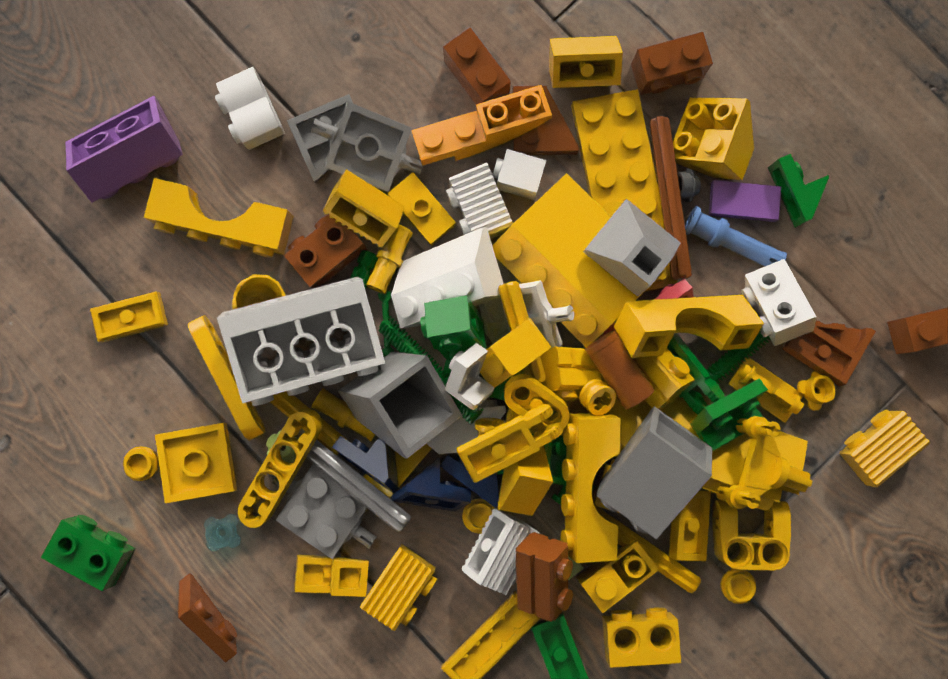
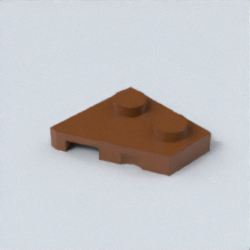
[512,86,579,155]

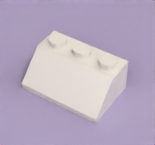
[391,227,504,328]

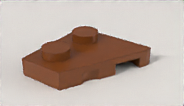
[782,320,876,387]
[178,573,237,663]

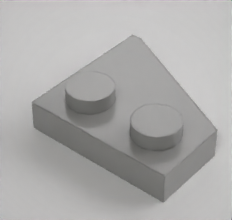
[287,94,353,182]

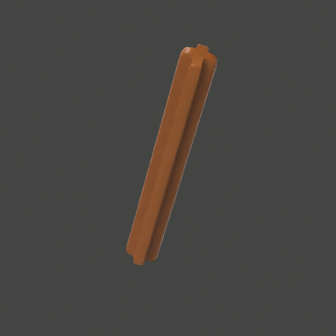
[649,116,692,280]

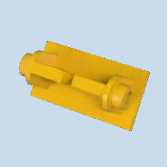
[728,358,804,423]

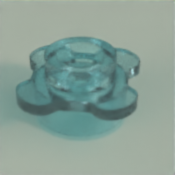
[204,514,241,551]

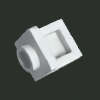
[445,343,494,410]

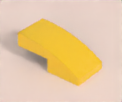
[294,555,369,597]

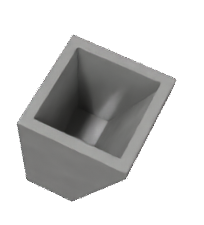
[338,352,462,459]
[596,406,712,539]

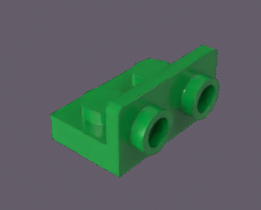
[690,378,768,452]

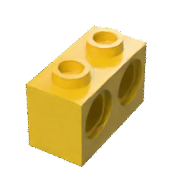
[602,607,681,668]

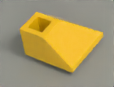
[673,97,754,180]

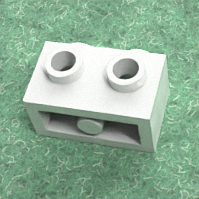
[741,259,816,346]

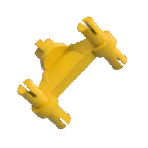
[716,416,813,509]

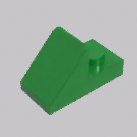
[768,154,829,228]

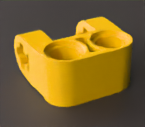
[712,500,791,571]

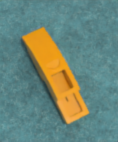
[412,85,552,166]

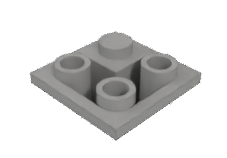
[583,199,681,296]

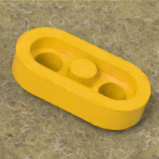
[504,374,570,429]

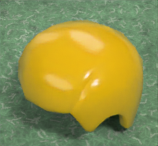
[232,274,286,310]

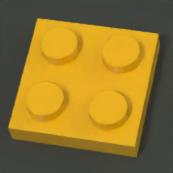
[155,423,237,503]

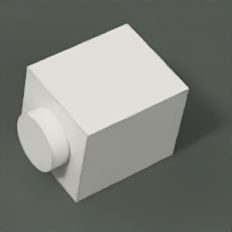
[492,149,546,200]

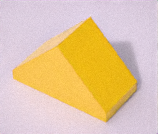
[497,445,553,516]

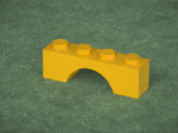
[143,178,294,258]
[614,295,764,358]
[560,412,621,563]

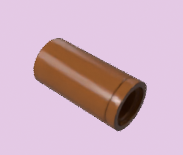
[585,330,654,410]

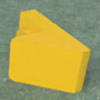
[480,318,551,388]

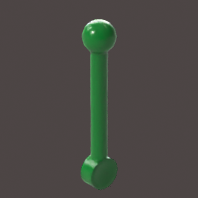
[378,290,394,357]

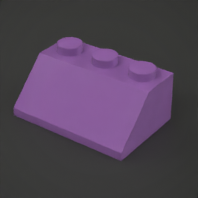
[65,96,183,203]

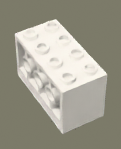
[217,277,385,406]

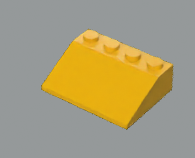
[492,173,665,348]

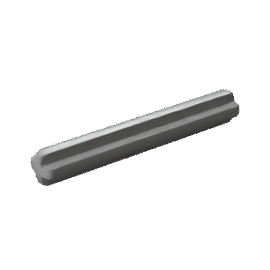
[306,440,411,532]

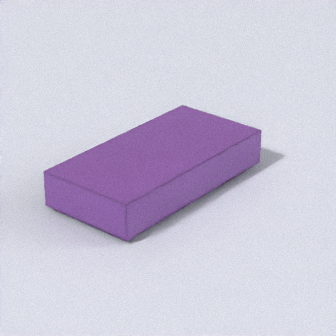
[709,180,781,222]

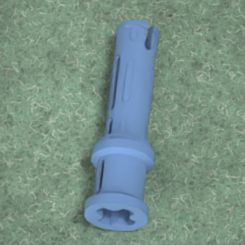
[685,206,787,266]

